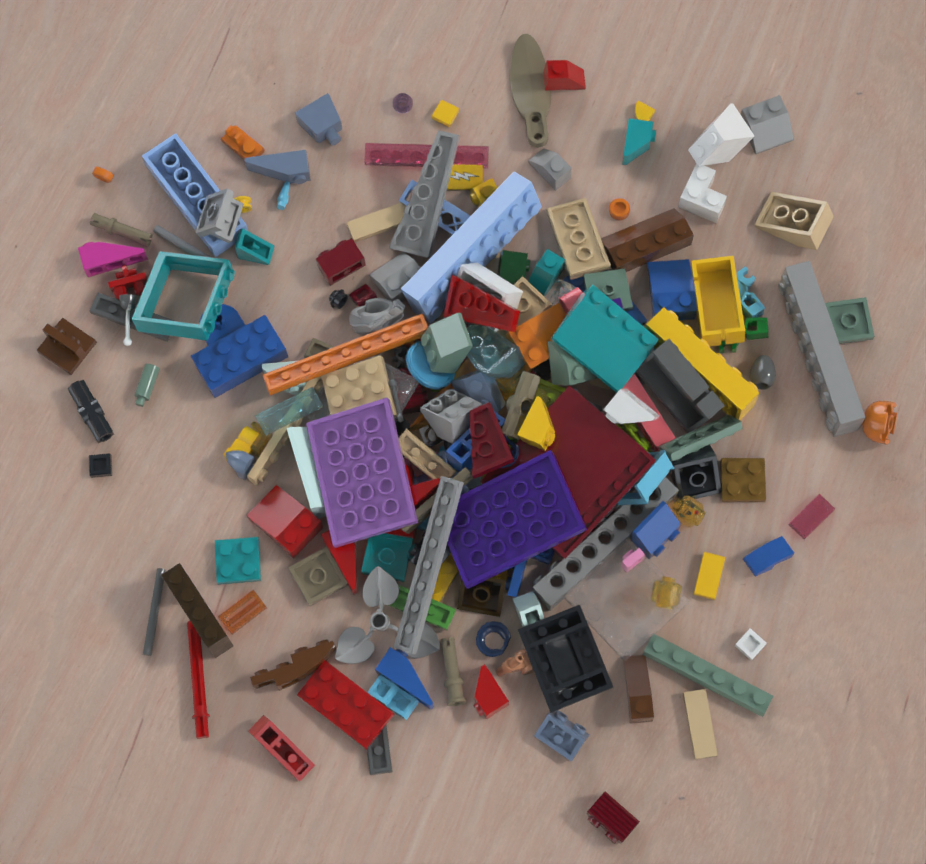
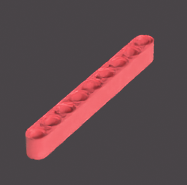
[559,287,676,452]

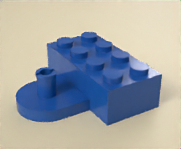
[191,304,288,398]

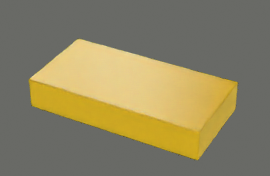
[693,552,726,600]

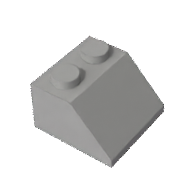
[741,95,794,154]
[369,252,420,302]

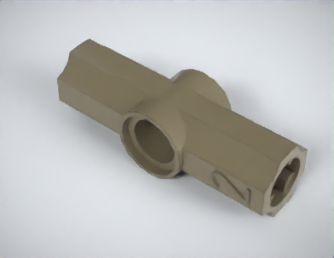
[502,371,541,440]

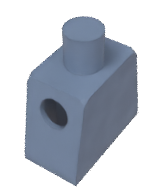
[295,93,342,146]

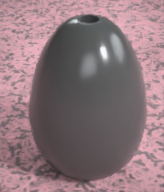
[750,355,776,390]

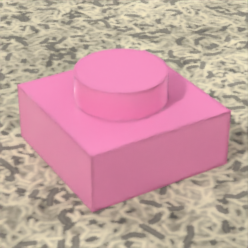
[621,548,645,573]

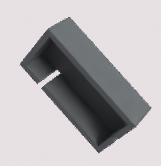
[636,339,725,433]

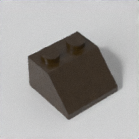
[457,569,509,617]

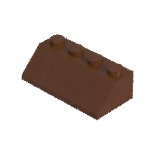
[601,208,694,272]

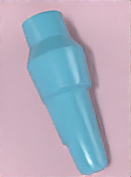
[277,181,290,210]

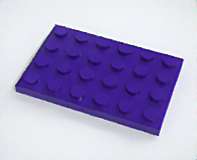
[447,450,587,589]

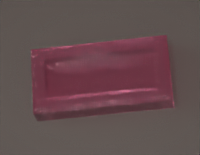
[789,494,835,540]

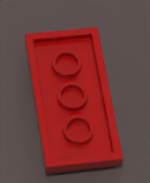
[297,660,395,750]

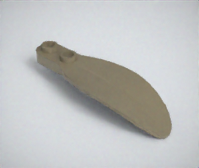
[510,34,551,148]

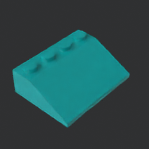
[551,284,659,393]

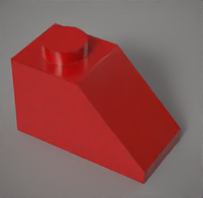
[543,60,586,91]
[473,664,509,719]

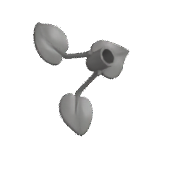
[335,566,440,664]

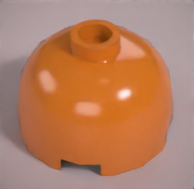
[862,401,897,445]

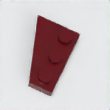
[470,402,515,479]

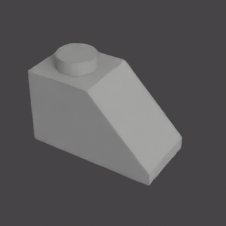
[528,148,572,191]

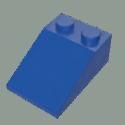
[647,259,697,321]

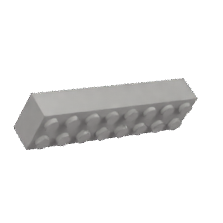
[778,261,865,437]

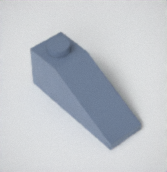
[245,150,311,184]

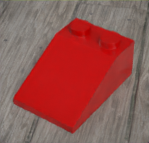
[246,485,323,559]

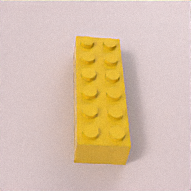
[646,307,759,420]

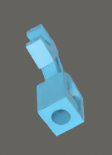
[737,266,765,318]

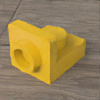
[469,178,498,207]

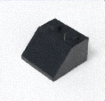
[670,444,722,503]

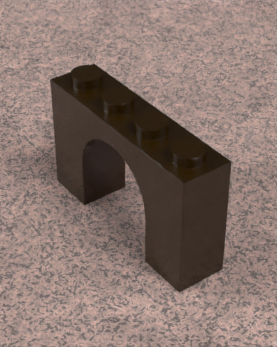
[161,563,234,658]

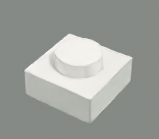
[735,628,767,661]

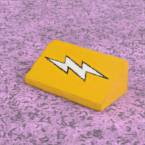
[447,165,483,190]

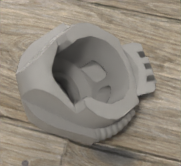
[349,298,405,336]

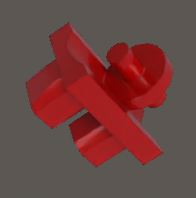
[108,264,148,300]

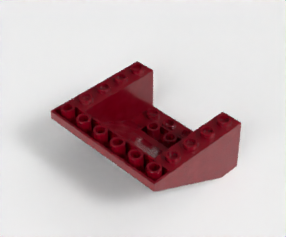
[480,386,656,559]

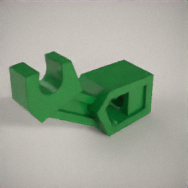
[719,318,769,353]

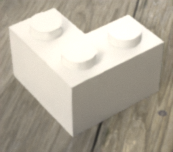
[678,163,727,223]

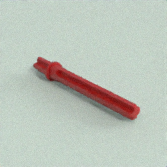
[187,621,210,739]

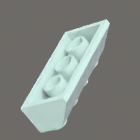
[287,427,326,519]

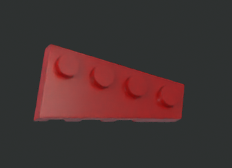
[443,275,520,332]

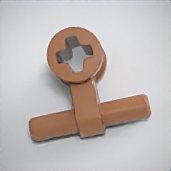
[496,649,534,677]

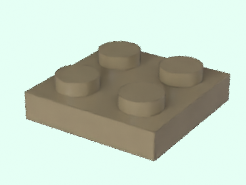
[288,546,348,606]

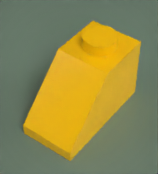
[517,396,555,451]

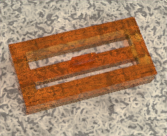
[218,590,267,635]

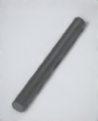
[143,568,166,656]

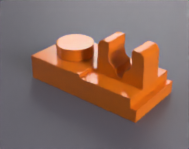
[221,125,265,160]

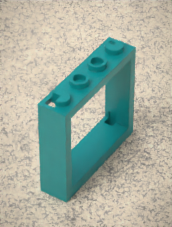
[132,251,235,341]

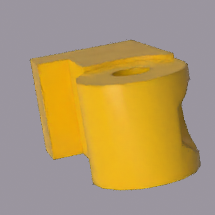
[223,426,262,461]

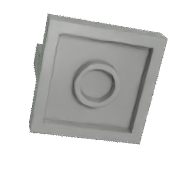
[195,188,244,243]

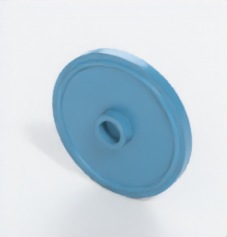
[406,341,455,389]

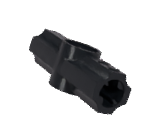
[68,380,114,443]

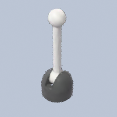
[119,294,137,346]

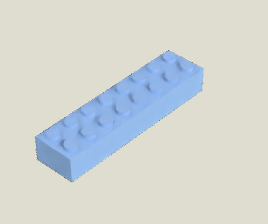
[401,172,542,324]

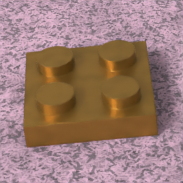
[721,458,766,502]

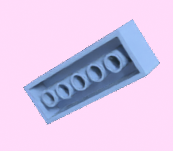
[142,133,248,257]

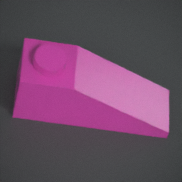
[78,242,148,277]

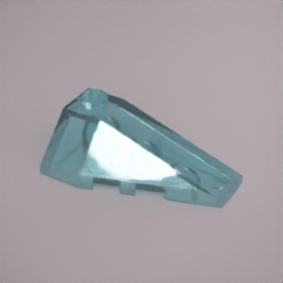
[464,321,526,378]

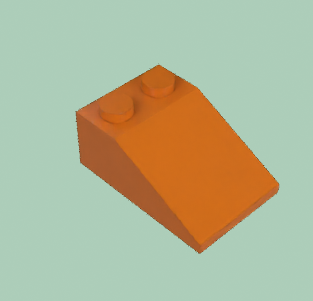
[504,303,566,372]

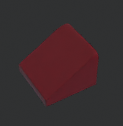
[349,284,377,307]

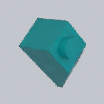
[622,118,656,165]
[528,249,565,297]

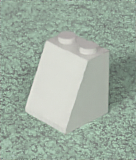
[688,103,754,166]

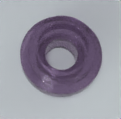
[393,93,413,113]

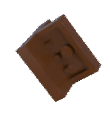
[37,317,97,375]

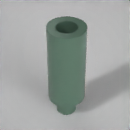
[134,364,160,407]

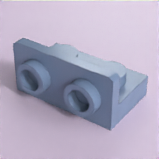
[534,710,589,761]

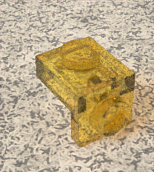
[250,421,273,457]

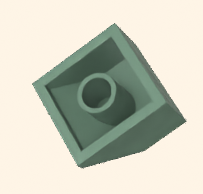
[421,313,473,374]
[547,340,598,386]

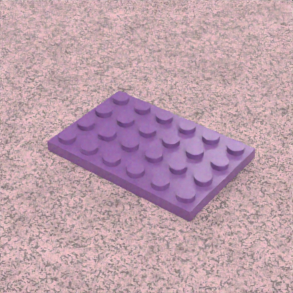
[306,398,418,548]

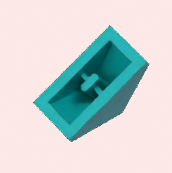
[235,228,275,265]

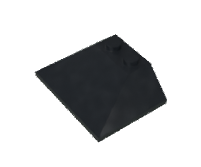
[518,604,614,713]

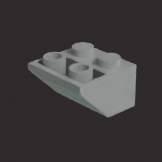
[420,389,482,444]

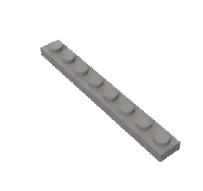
[394,476,464,654]

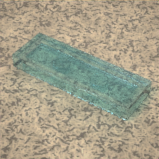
[255,387,323,436]

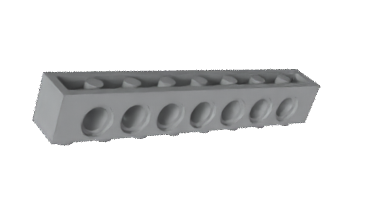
[533,477,679,611]

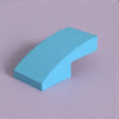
[367,675,419,720]

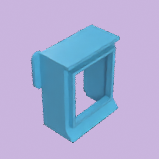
[616,450,674,505]

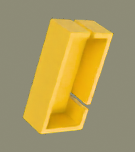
[691,255,745,346]

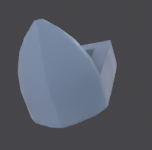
[226,450,256,480]

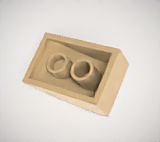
[755,192,834,250]

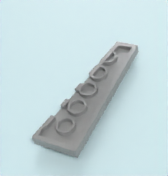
[389,130,460,258]

